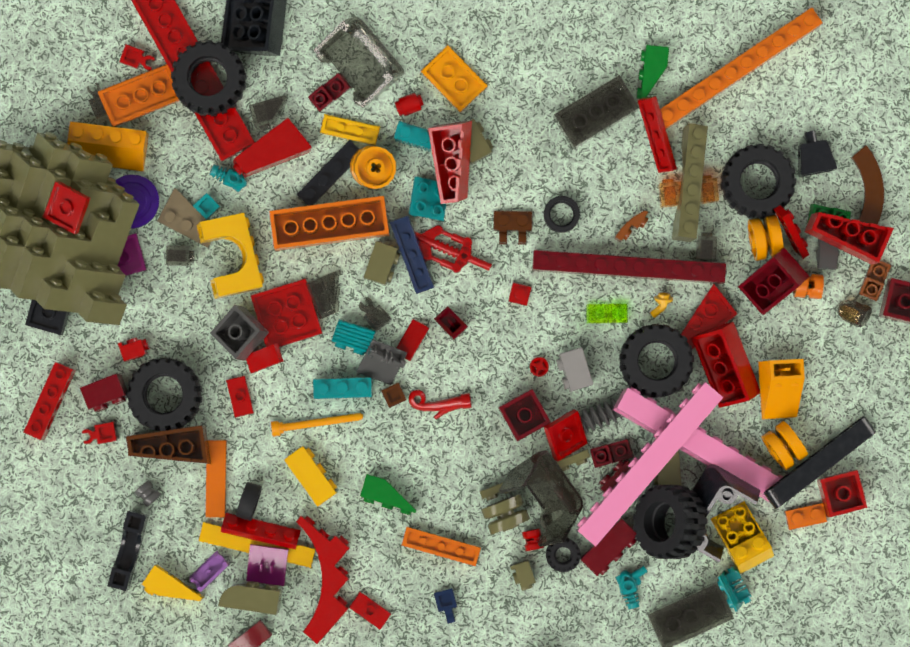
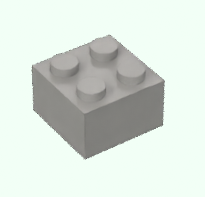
[556,348,593,392]

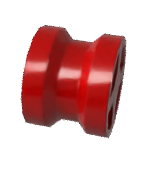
[529,357,549,377]

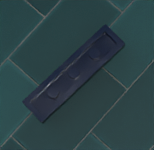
[390,215,435,294]

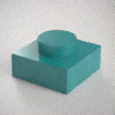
[193,193,220,220]

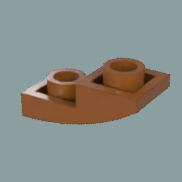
[614,211,649,242]
[859,260,892,301]

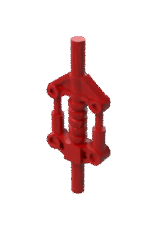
[414,225,492,273]

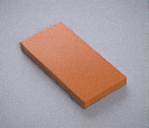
[98,64,180,127]

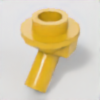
[650,292,673,318]

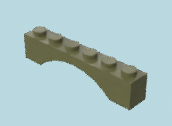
[672,123,708,242]

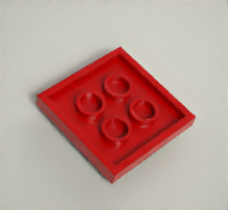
[251,279,323,347]

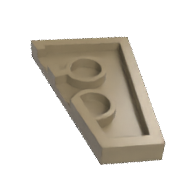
[157,188,212,248]

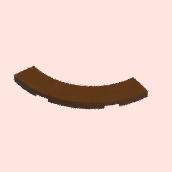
[851,145,884,224]

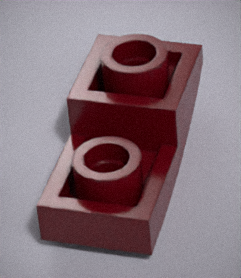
[308,73,352,112]
[590,439,634,468]
[228,620,272,647]

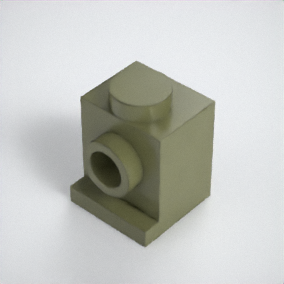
[510,560,536,591]

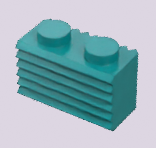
[394,121,431,152]
[332,319,376,356]

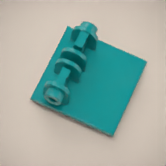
[409,177,446,221]
[717,566,752,612]

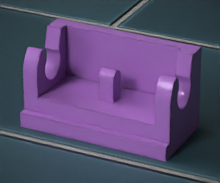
[189,551,230,592]

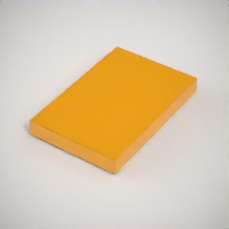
[421,45,488,113]

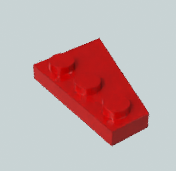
[681,284,738,349]

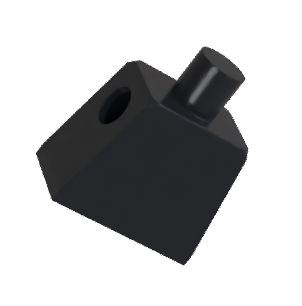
[798,131,837,177]

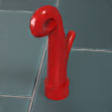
[408,390,472,419]

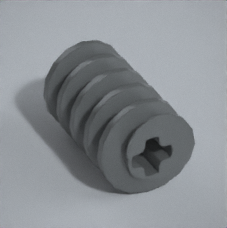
[580,399,622,433]

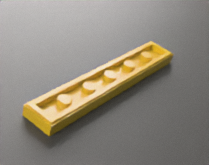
[199,522,316,568]

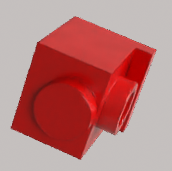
[118,337,150,362]

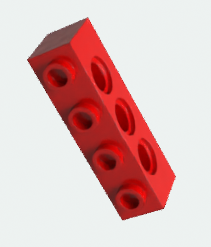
[23,362,76,440]

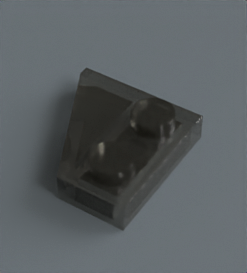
[306,269,341,319]

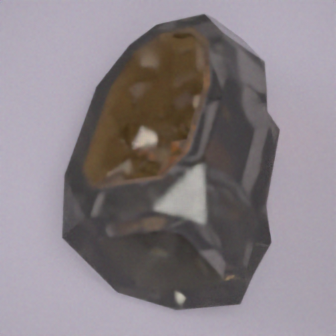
[837,300,872,328]

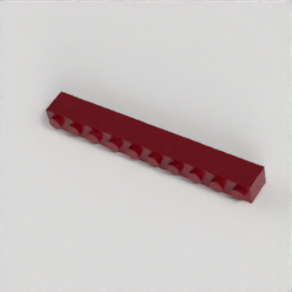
[532,250,726,284]

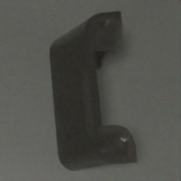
[314,17,405,108]

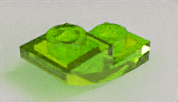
[586,304,628,324]

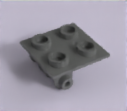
[356,339,407,385]

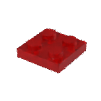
[43,181,91,234]
[544,409,588,462]

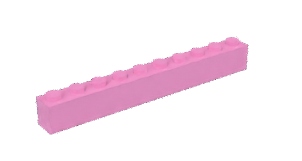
[577,382,723,546]
[612,387,784,502]

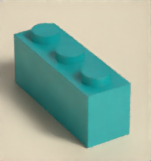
[313,378,372,399]

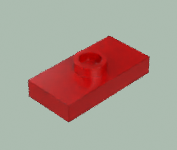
[226,376,254,418]
[349,592,391,630]

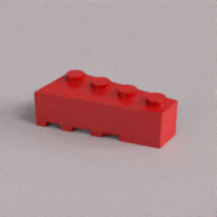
[428,121,472,204]

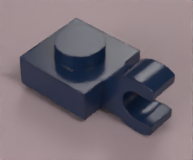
[434,588,457,624]

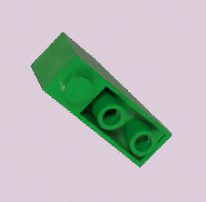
[636,45,669,99]
[360,474,416,516]

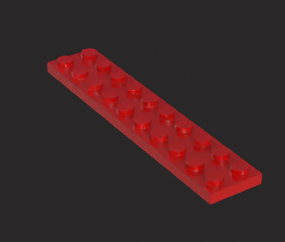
[131,0,255,162]

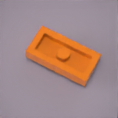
[785,503,827,530]

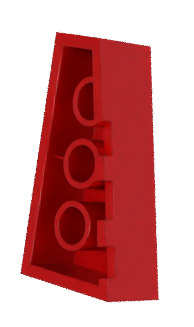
[804,212,894,264]

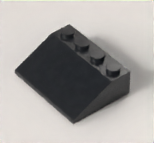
[221,0,287,56]

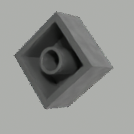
[210,305,269,361]

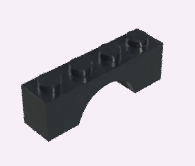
[107,510,149,591]

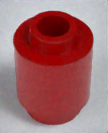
[394,92,424,116]

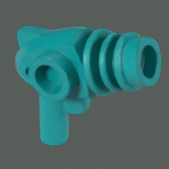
[209,164,247,192]
[615,565,648,610]

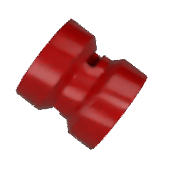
[522,528,544,551]

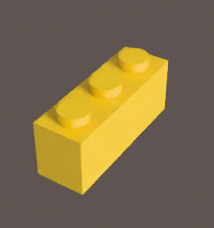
[284,446,338,507]

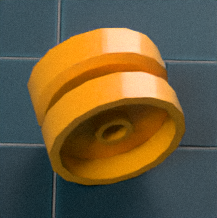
[350,146,396,189]
[748,215,784,261]
[761,421,808,471]

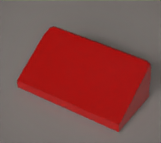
[396,319,430,361]

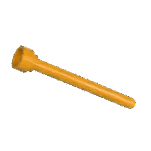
[271,413,363,437]

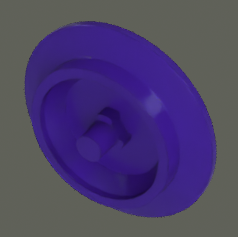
[116,175,159,229]

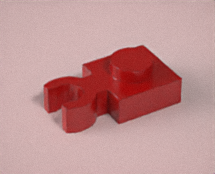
[119,44,156,71]
[82,422,118,444]

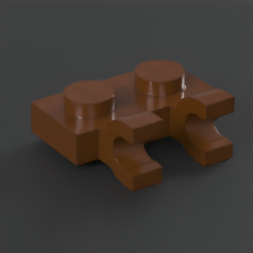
[493,211,532,245]

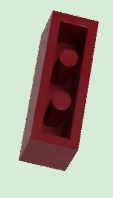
[580,518,637,576]

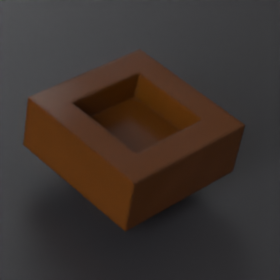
[381,383,407,408]

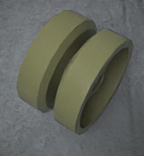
[481,494,530,535]

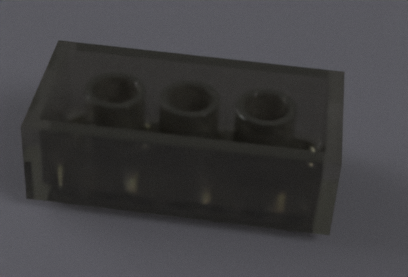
[553,75,639,150]
[646,582,734,647]

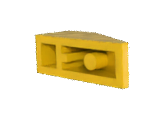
[141,564,204,601]

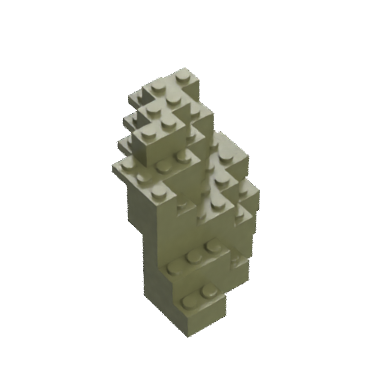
[0,132,139,325]

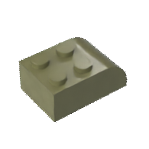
[218,581,283,615]

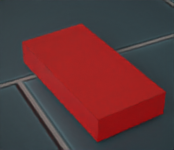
[246,343,284,374]

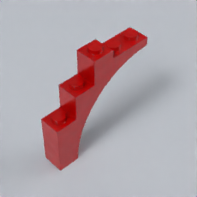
[296,516,350,644]

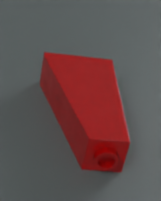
[233,118,312,178]

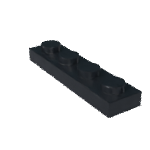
[297,140,359,206]

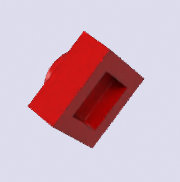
[508,283,531,306]

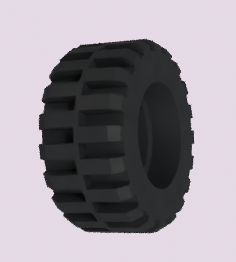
[171,40,246,117]
[720,144,796,219]
[619,324,694,398]
[126,358,202,431]
[633,484,708,559]

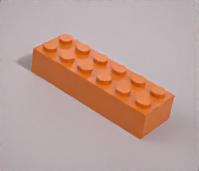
[269,196,390,251]

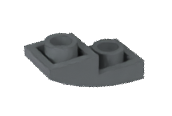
[816,239,838,270]

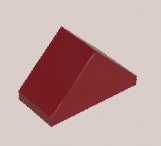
[434,306,468,341]

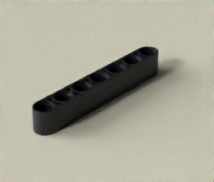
[764,416,876,509]

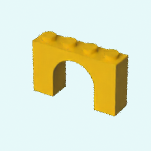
[196,213,264,299]

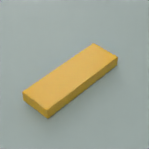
[320,114,380,146]

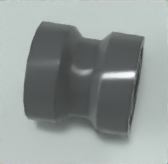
[134,480,161,507]

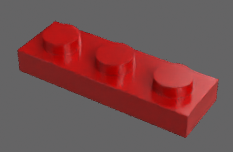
[774,205,809,259]

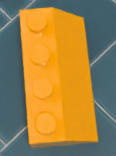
[67,121,149,172]

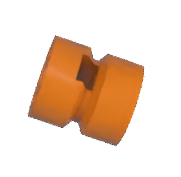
[793,274,824,299]

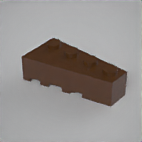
[126,425,211,464]

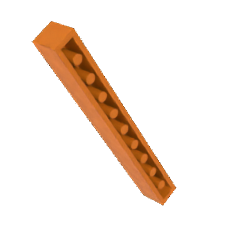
[660,8,823,130]

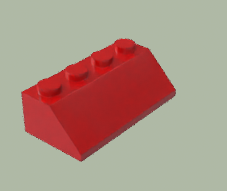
[691,322,760,408]

